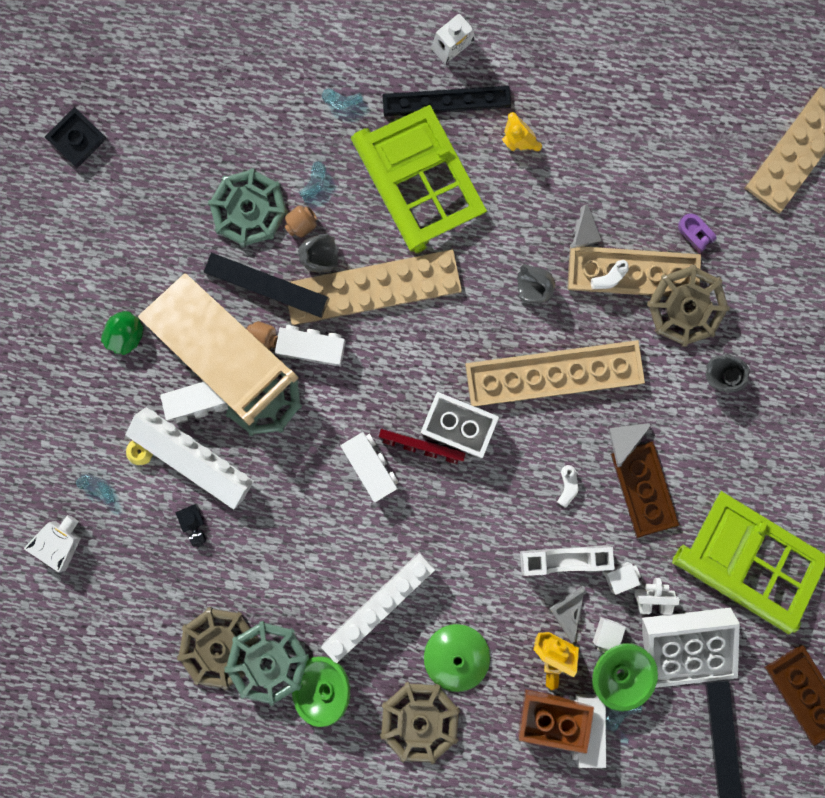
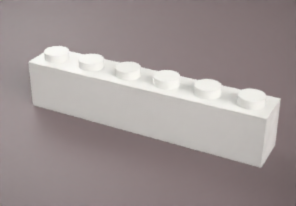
[125,407,254,509]
[321,552,435,663]

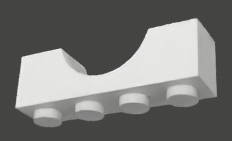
[520,545,615,576]

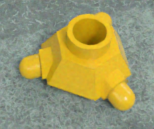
[502,112,542,152]

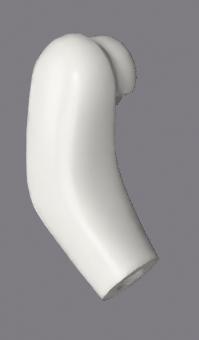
[591,260,629,289]
[557,465,579,508]

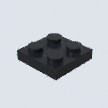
[45,107,107,168]

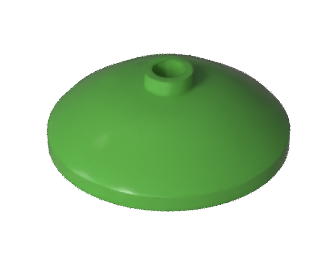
[424,624,490,692]
[592,644,658,711]
[292,656,350,727]

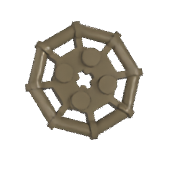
[647,265,730,347]
[177,607,259,690]
[380,682,460,764]

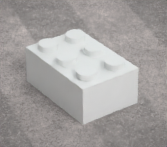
[420,392,499,459]

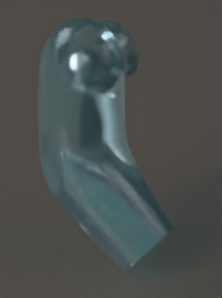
[322,88,363,110]
[299,161,326,201]
[76,474,116,505]
[606,706,642,732]

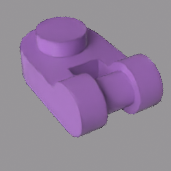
[678,214,717,253]

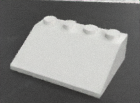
[642,608,740,688]

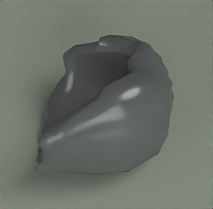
[298,234,339,272]
[517,264,556,304]
[705,354,750,393]

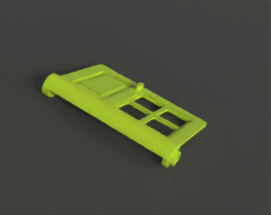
[351,105,487,254]
[672,491,825,634]

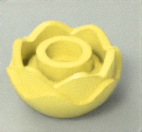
[126,440,153,465]

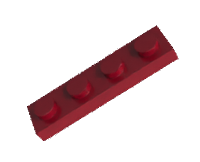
[378,429,466,465]

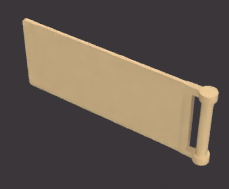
[138,273,298,426]

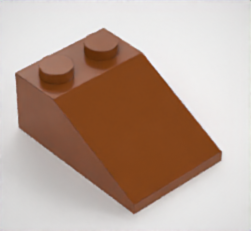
[518,689,594,754]

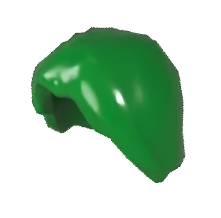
[101,311,143,355]

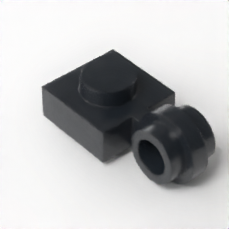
[175,504,207,548]

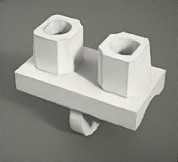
[634,578,679,615]

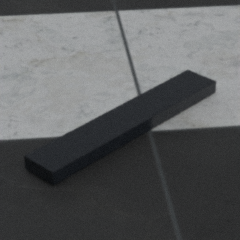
[382,85,511,117]
[204,252,330,318]
[705,680,742,798]

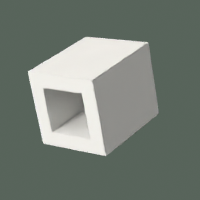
[604,562,641,595]
[593,617,626,653]

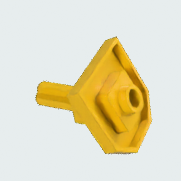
[534,632,579,690]

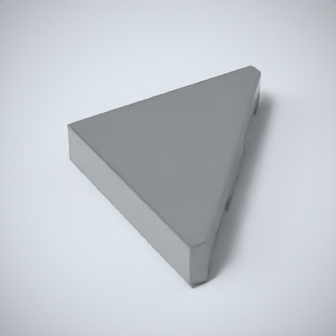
[570,204,602,249]
[609,423,650,467]
[549,586,585,643]

